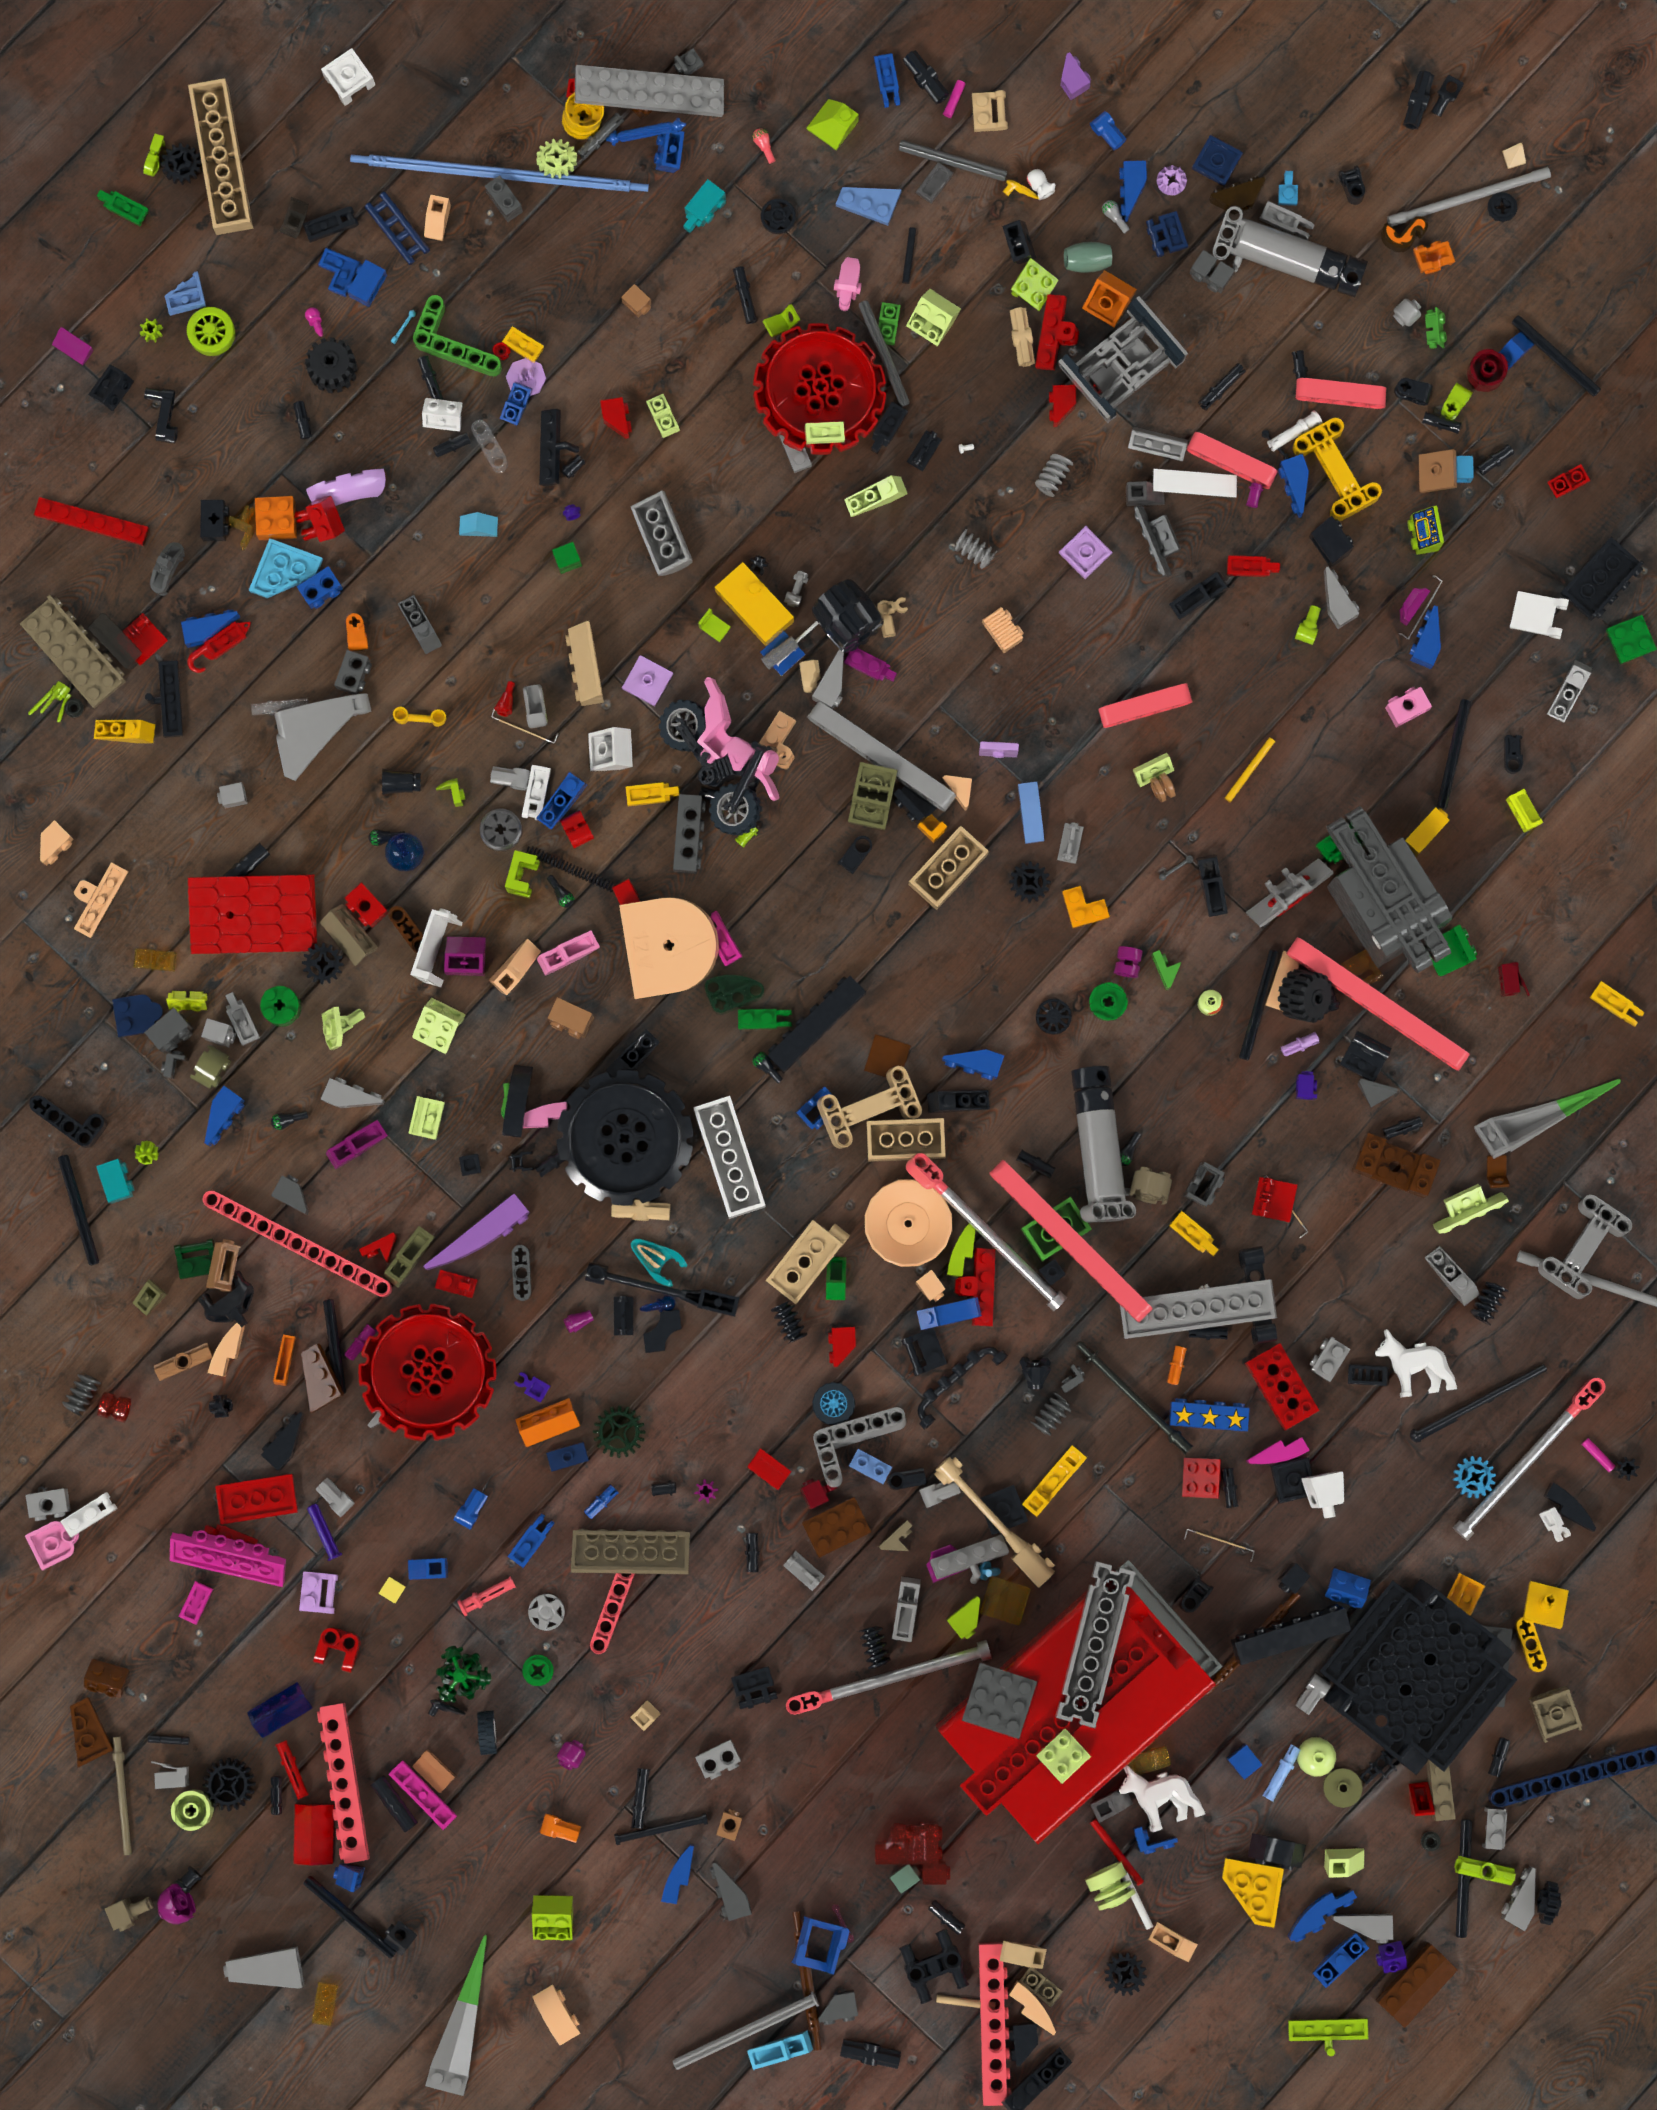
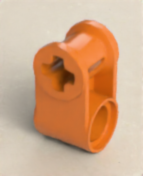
[346,613,368,651]

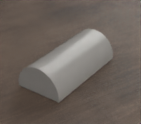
[631,490,693,576]

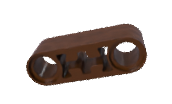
[388,906,423,954]

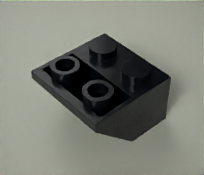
[1309,516,1354,568]

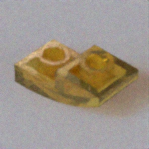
[133,949,177,972]
[1128,1746,1171,1775]
[312,1982,338,2027]

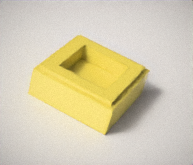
[379,1577,406,1604]

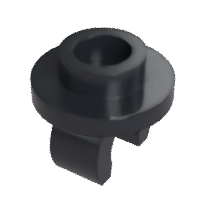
[750,555,769,576]

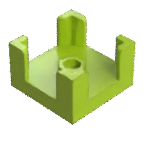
[505,850,540,898]

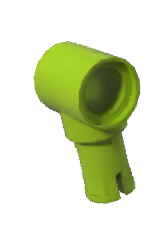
[1295,605,1321,645]

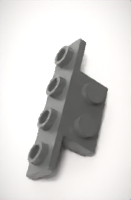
[1134,505,1181,577]

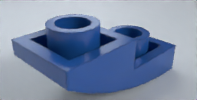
[500,382,532,425]

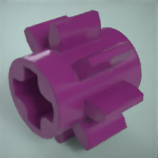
[694,1479,718,1504]

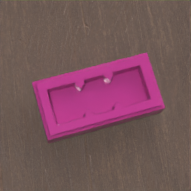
[179,1581,214,1625]

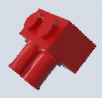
[294,496,345,542]

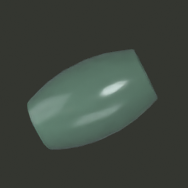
[1064,242,1112,273]

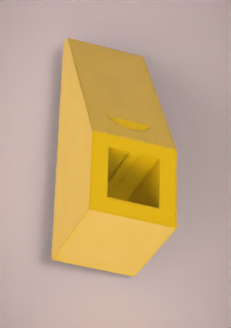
[94,720,155,743]

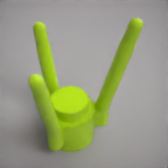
[28,681,71,722]

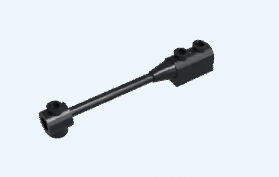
[585,1262,740,1317]

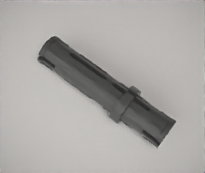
[576,113,624,160]

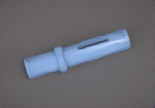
[1262,1744,1300,1802]

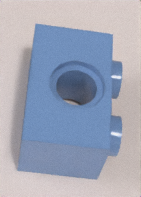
[849,1449,892,1484]

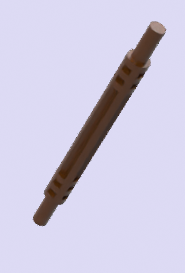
[1206,1593,1301,1696]
[792,1911,821,2051]

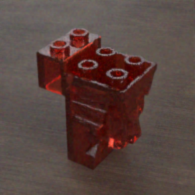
[875,1822,950,1885]

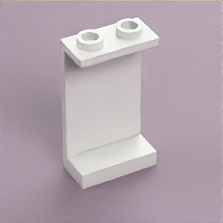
[410,908,463,987]

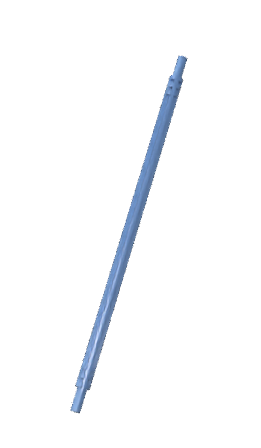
[350,154,649,192]

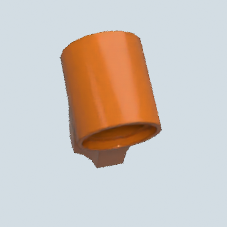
[539,1814,581,1843]

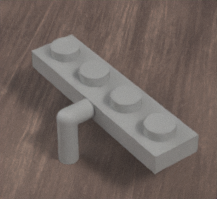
[930,1534,1009,1584]

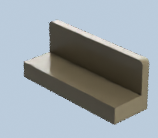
[320,904,378,966]

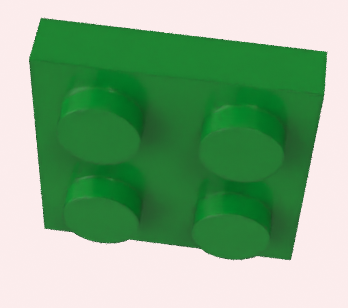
[1606,615,1657,665]

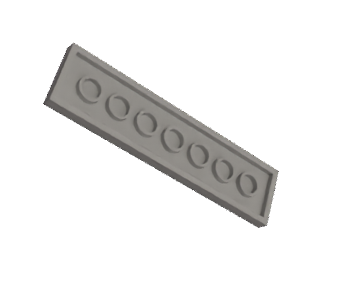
[575,65,724,117]
[1120,1279,1277,1339]

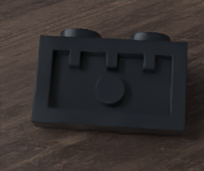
[88,364,134,411]

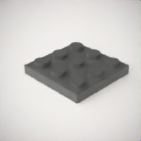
[962,1663,1037,1739]

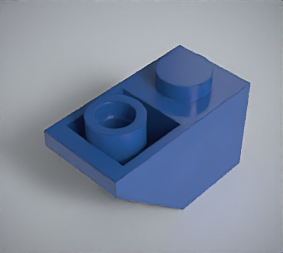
[408,1558,448,1580]

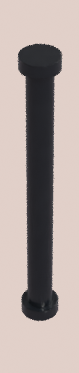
[614,1813,708,1845]

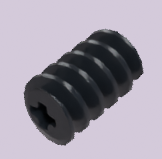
[1470,1282,1509,1326]
[771,1301,808,1344]
[858,1626,891,1669]

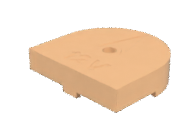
[619,898,719,999]

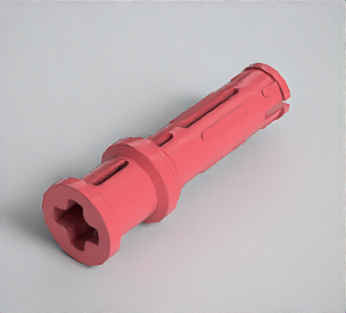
[457,1576,516,1616]

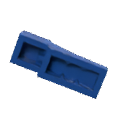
[917,1297,982,1330]

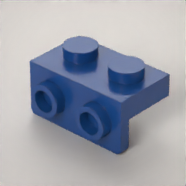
[1325,1568,1371,1608]

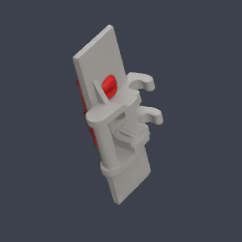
[1246,858,1333,928]

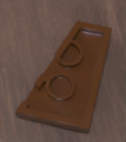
[70,1697,114,1768]

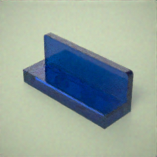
[247,1682,312,1738]

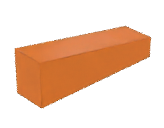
[273,1334,296,1386]

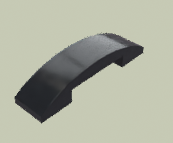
[502,1065,533,1138]

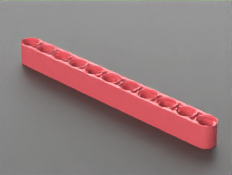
[1286,937,1470,1071]
[989,1160,1153,1323]
[203,1191,392,1297]

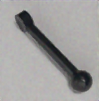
[1262,430,1291,460]

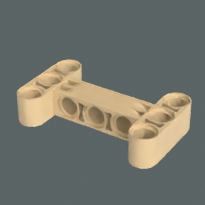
[817,1066,922,1149]

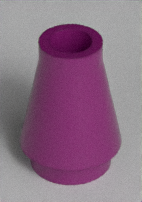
[563,1310,594,1333]

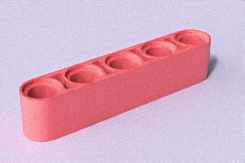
[1296,378,1387,409]
[1186,432,1278,489]
[1098,683,1193,728]
[590,1573,635,1654]

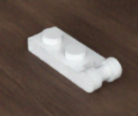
[522,765,551,820]
[60,1492,118,1538]

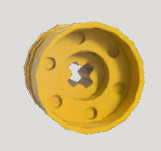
[562,92,604,139]

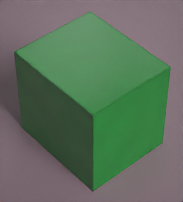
[552,542,582,574]

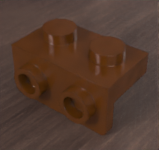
[84,1659,129,1698]

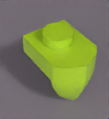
[436,778,466,807]

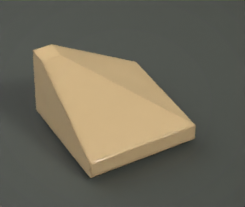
[1502,143,1526,169]

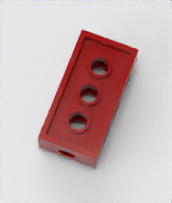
[1245,1343,1320,1430]

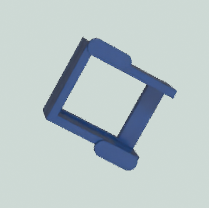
[791,1916,849,1975]

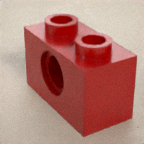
[345,882,389,928]

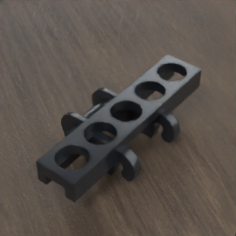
[1359,1750,1398,1785]

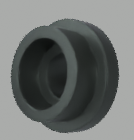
[64,698,84,718]
[1421,1831,1441,1851]

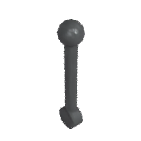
[1159,855,1193,881]

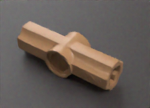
[154,1342,213,1381]

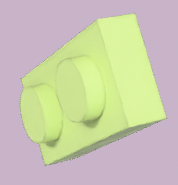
[805,422,845,444]
[1133,753,1174,787]

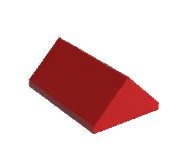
[293,1804,334,1866]

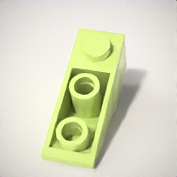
[844,475,908,517]

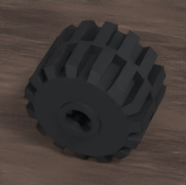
[305,337,358,393]
[1278,969,1333,1023]

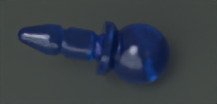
[640,1296,675,1312]

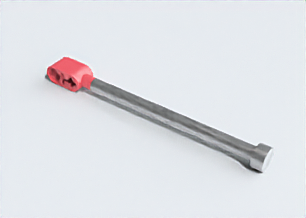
[906,1153,1067,1311]
[1453,1378,1606,1541]
[786,1640,992,1715]

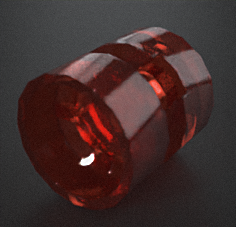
[97,1392,131,1423]

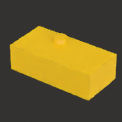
[715,562,794,646]

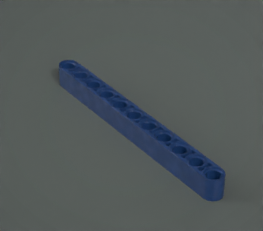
[1488,1743,1657,1807]

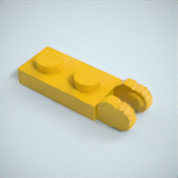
[1590,981,1644,1026]

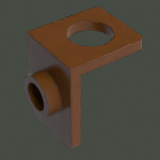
[1487,1154,1510,1188]

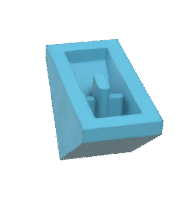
[459,512,498,537]

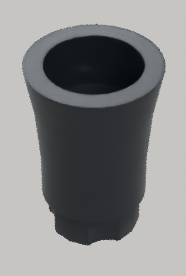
[382,768,421,795]

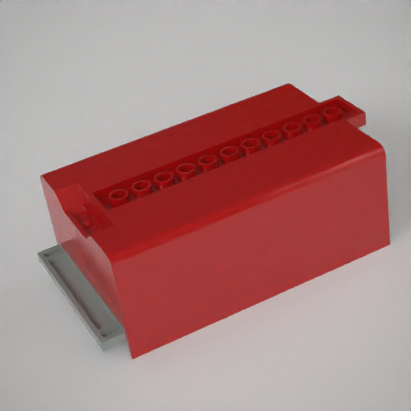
[936,1560,1222,1845]

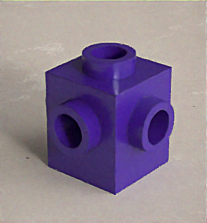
[1376,1941,1407,1973]

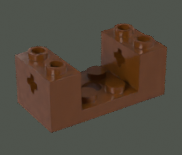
[1352,1133,1441,1199]

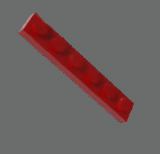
[34,497,149,546]

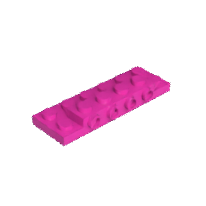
[170,1530,286,1587]

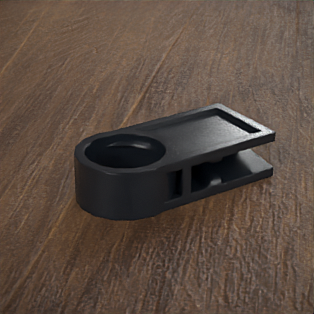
[838,836,872,874]

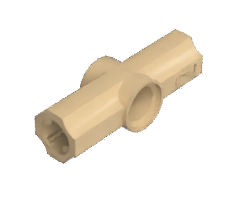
[1010,307,1035,367]
[611,1200,671,1221]

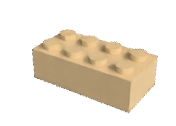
[909,826,989,910]
[867,1118,945,1162]

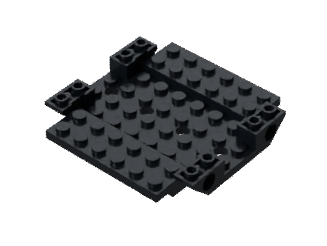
[1320,1579,1518,1776]

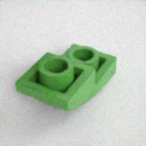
[878,302,901,345]

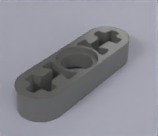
[512,1245,532,1301]

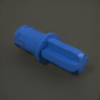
[584,1484,619,1519]

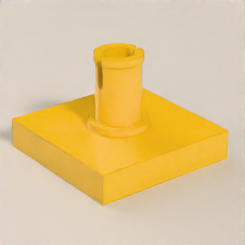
[1522,1581,1569,1629]

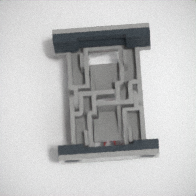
[1058,296,1188,423]

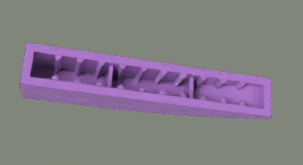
[424,1194,530,1270]

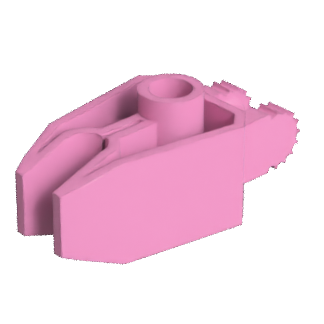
[834,257,862,311]

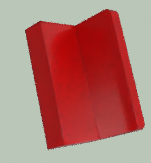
[748,1448,792,1490]

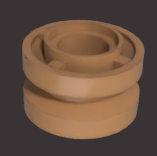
[1150,772,1176,803]

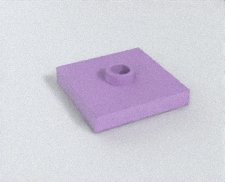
[1059,526,1112,579]
[622,655,673,707]
[979,741,1019,758]

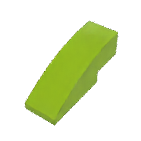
[946,1223,975,1277]

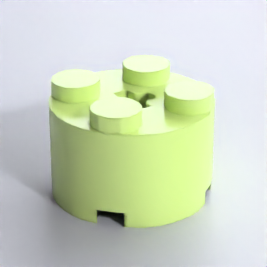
[171,1789,214,1831]

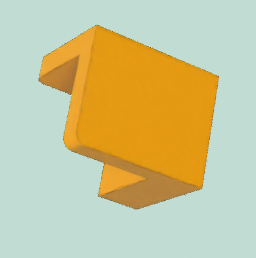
[917,814,947,843]

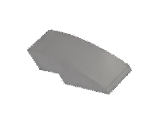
[892,1576,921,1642]

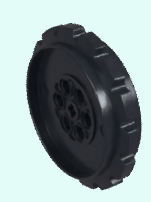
[557,1069,693,1206]

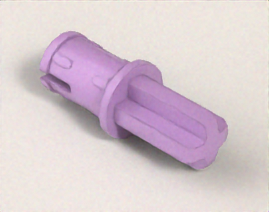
[1281,1032,1320,1056]

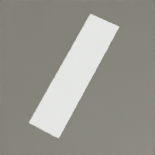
[1153,469,1237,497]

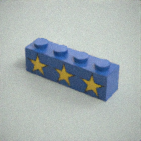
[1169,1398,1249,1432]

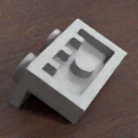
[1310,1337,1350,1382]

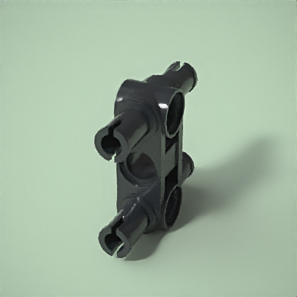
[899,1929,969,2004]

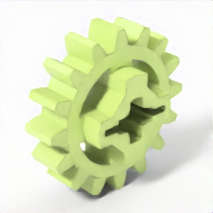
[536,139,577,179]

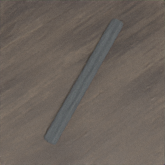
[899,140,1007,181]
[859,300,910,407]

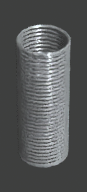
[761,636,799,670]

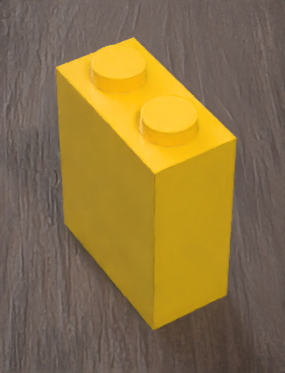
[1405,807,1450,857]

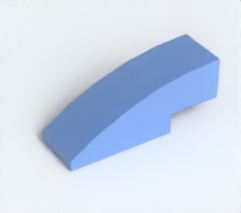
[1018,782,1044,844]

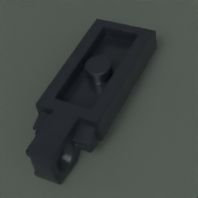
[871,402,908,454]

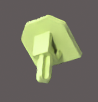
[322,1007,365,1050]

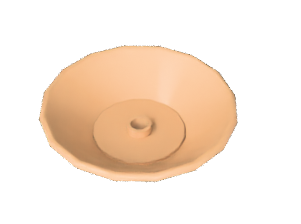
[865,1179,952,1267]

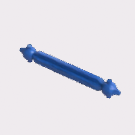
[606,118,686,146]

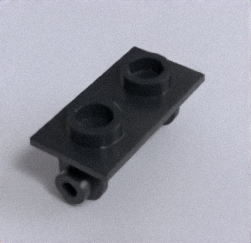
[907,430,942,472]
[614,1296,633,1336]

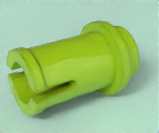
[734,827,758,848]

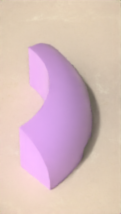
[306,469,386,506]

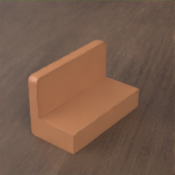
[413,1749,456,1793]

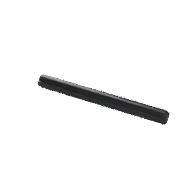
[1512,315,1601,397]
[1437,699,1471,810]
[1239,950,1279,1060]
[58,1155,99,1266]
[1456,1819,1472,1938]
[303,1876,397,1959]

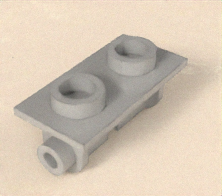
[1057,823,1084,864]
[783,1551,825,1591]

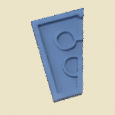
[836,187,902,226]

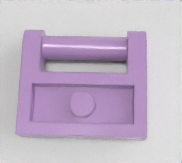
[299,1571,338,1614]

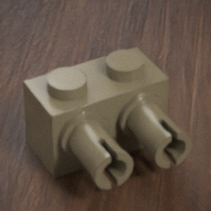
[105,1897,154,1932]

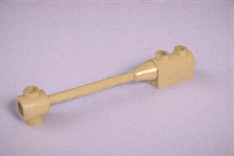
[934,1457,1055,1588]

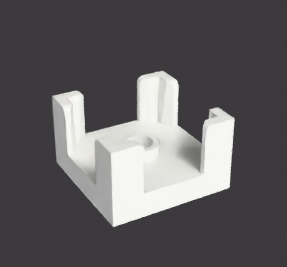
[321,48,375,106]

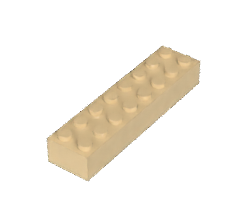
[188,78,254,235]

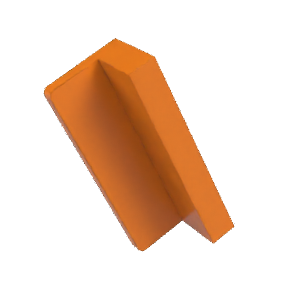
[515,1398,580,1447]

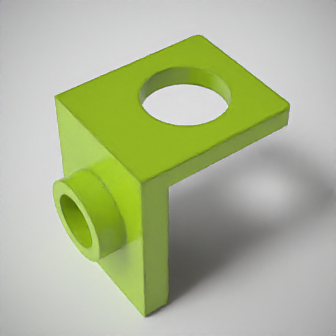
[763,304,800,337]
[698,608,731,642]

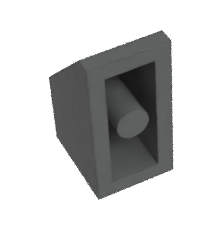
[271,1175,309,1215]

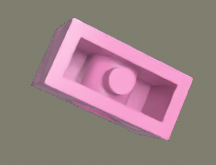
[1385,687,1432,728]

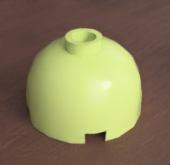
[1297,1737,1336,1777]

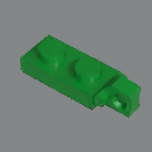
[97,190,149,226]

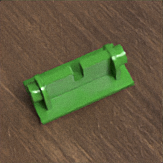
[1425,307,1447,349]

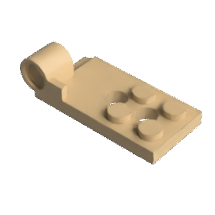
[766,1220,850,1304]

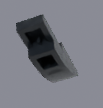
[1001,2047,1073,2110]

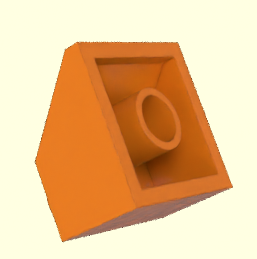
[1082,270,1137,327]

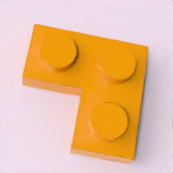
[1062,886,1110,928]

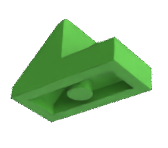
[1151,950,1181,990]

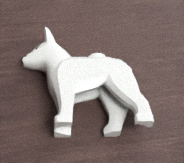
[1374,1329,1457,1398]
[1118,1766,1205,1832]

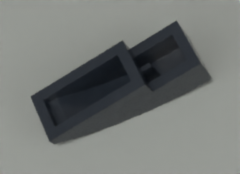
[1169,572,1230,620]
[1196,854,1228,917]
[1543,1482,1596,1532]

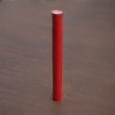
[1090,1818,1144,1886]

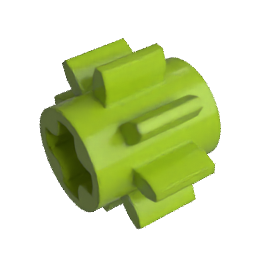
[140,319,163,343]
[135,1141,159,1165]

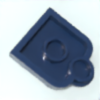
[112,994,163,1038]

